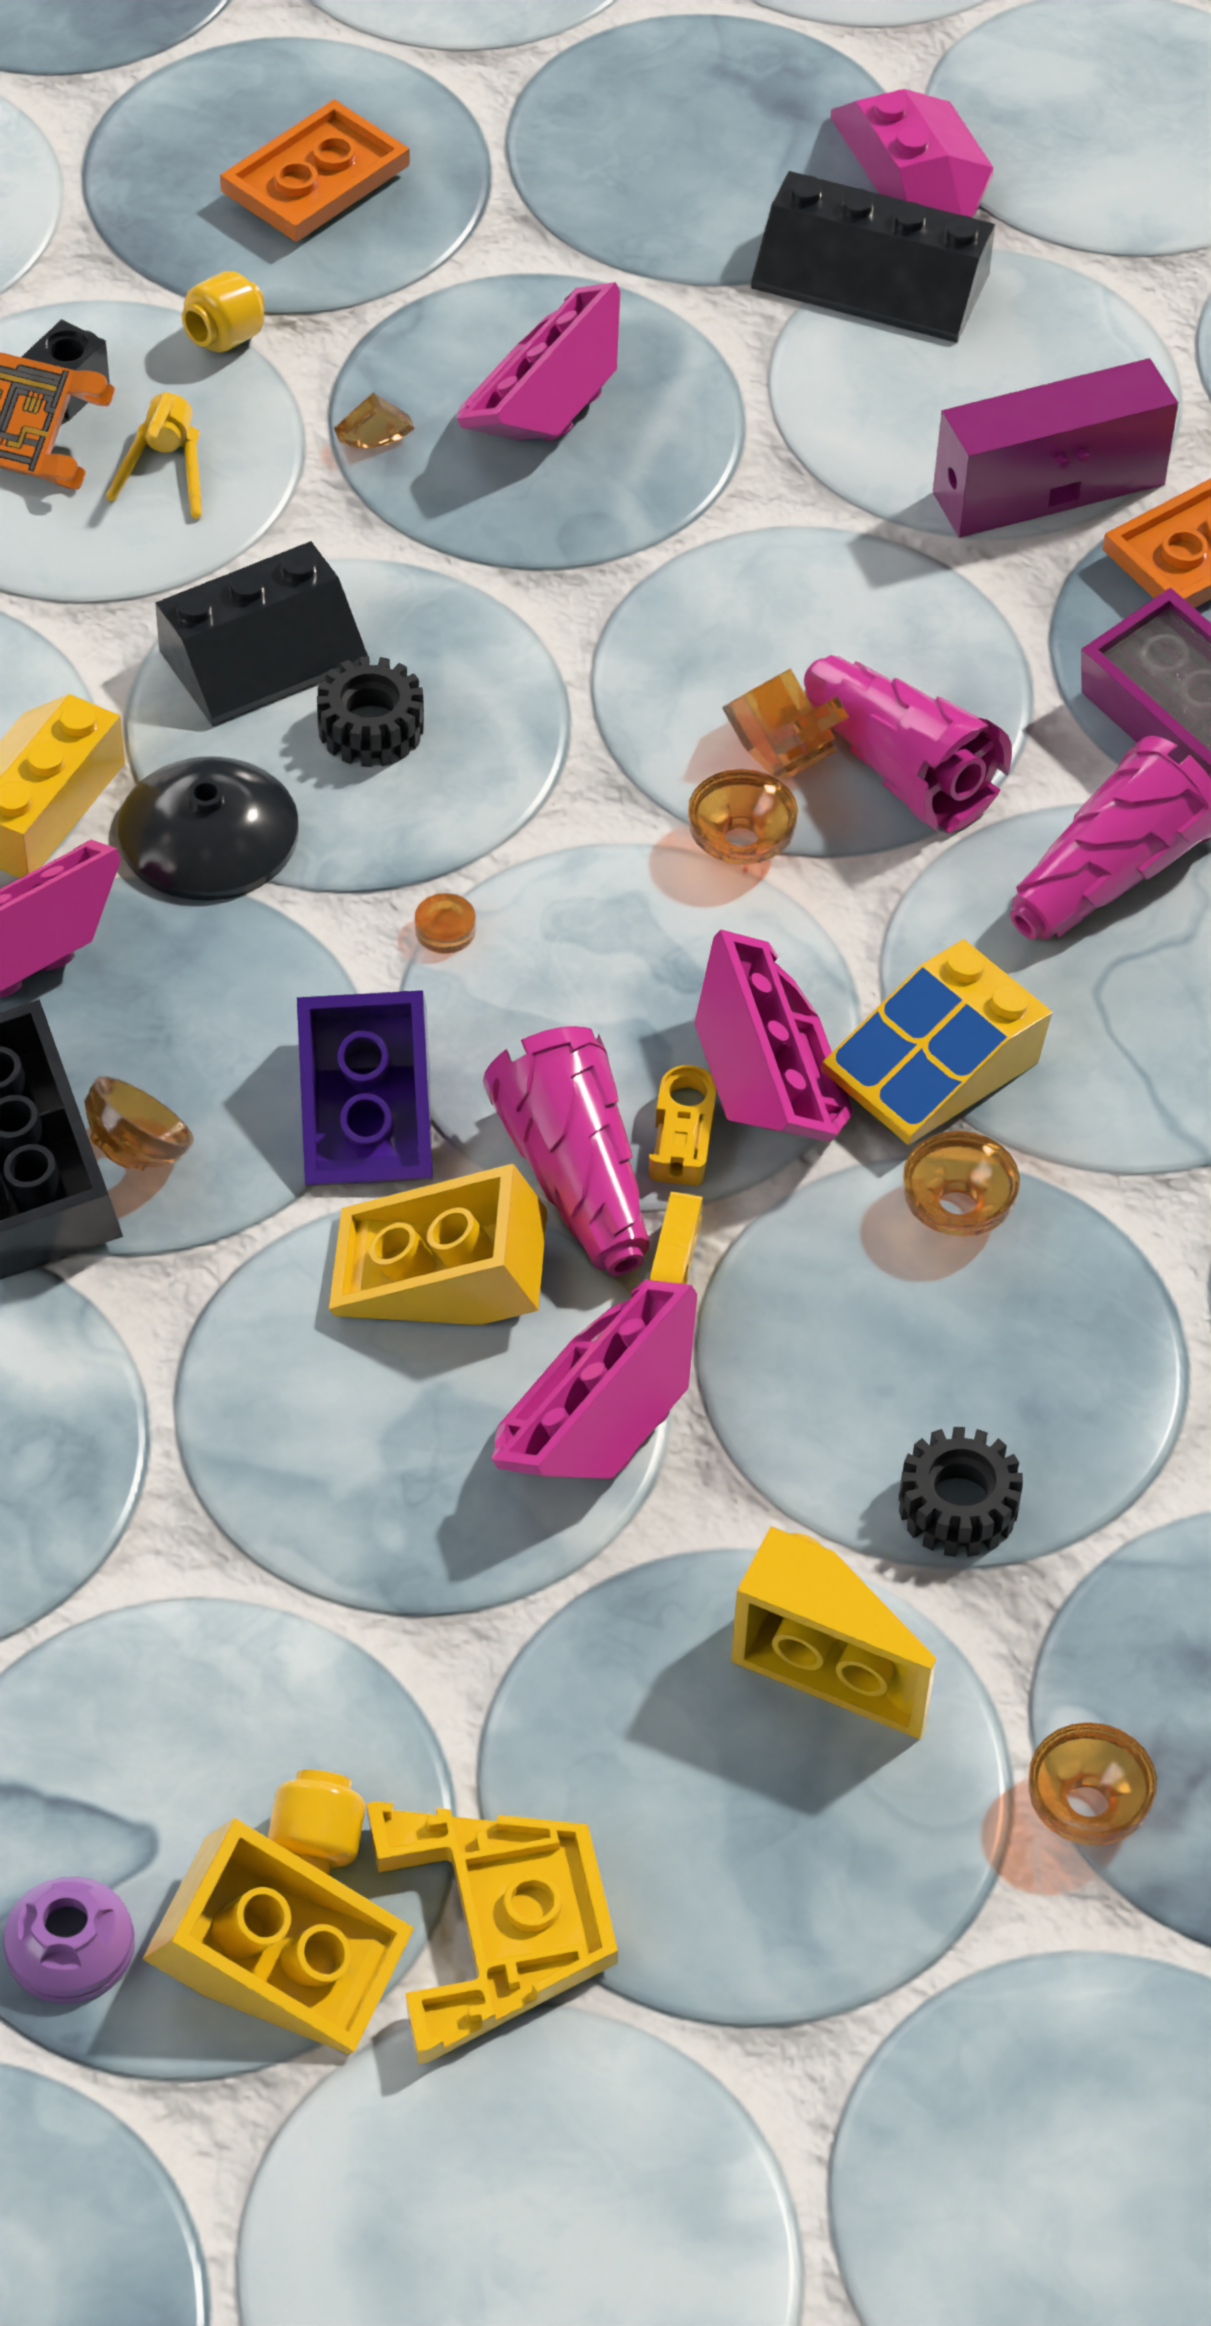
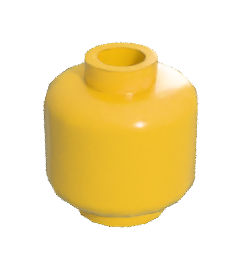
[181,271,264,353]
[267,1770,366,1875]

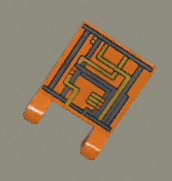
[0,352,115,490]

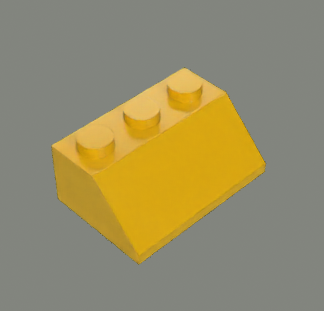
[0,694,125,878]

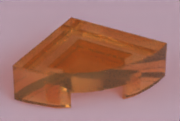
[334,393,415,448]

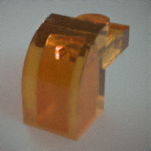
[722,668,849,779]

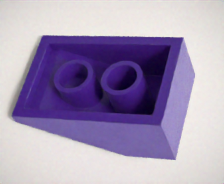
[296,990,433,1187]

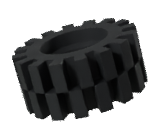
[316,656,424,767]
[898,1427,1023,1557]

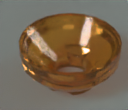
[688,769,798,865]
[84,1076,194,1171]
[902,1131,1020,1237]
[1028,1722,1157,1846]

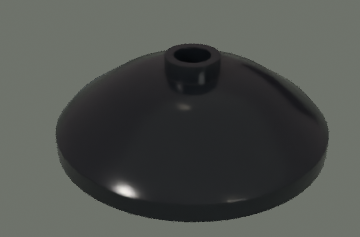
[118,756,299,901]

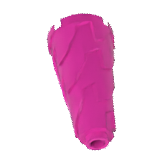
[803,655,1012,833]
[1010,736,1211,940]
[483,1026,650,1276]

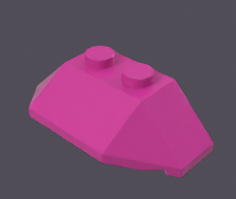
[830,89,994,218]
[457,282,621,441]
[0,840,121,998]
[694,929,854,1142]
[492,1280,698,1479]

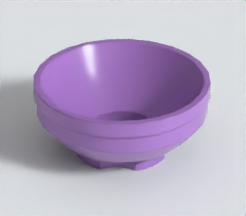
[4,1876,135,2004]

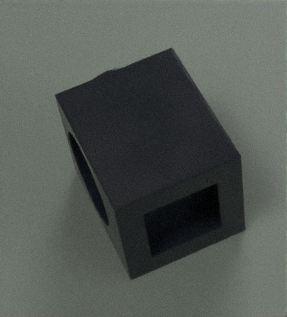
[21,319,110,421]

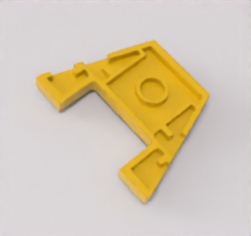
[366,1801,618,2064]

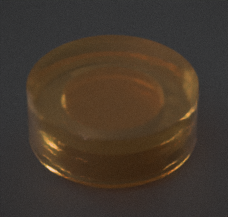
[415,893,476,954]

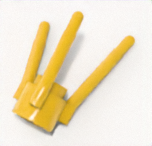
[106,392,202,519]

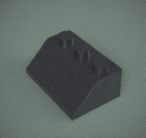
[155,541,368,726]

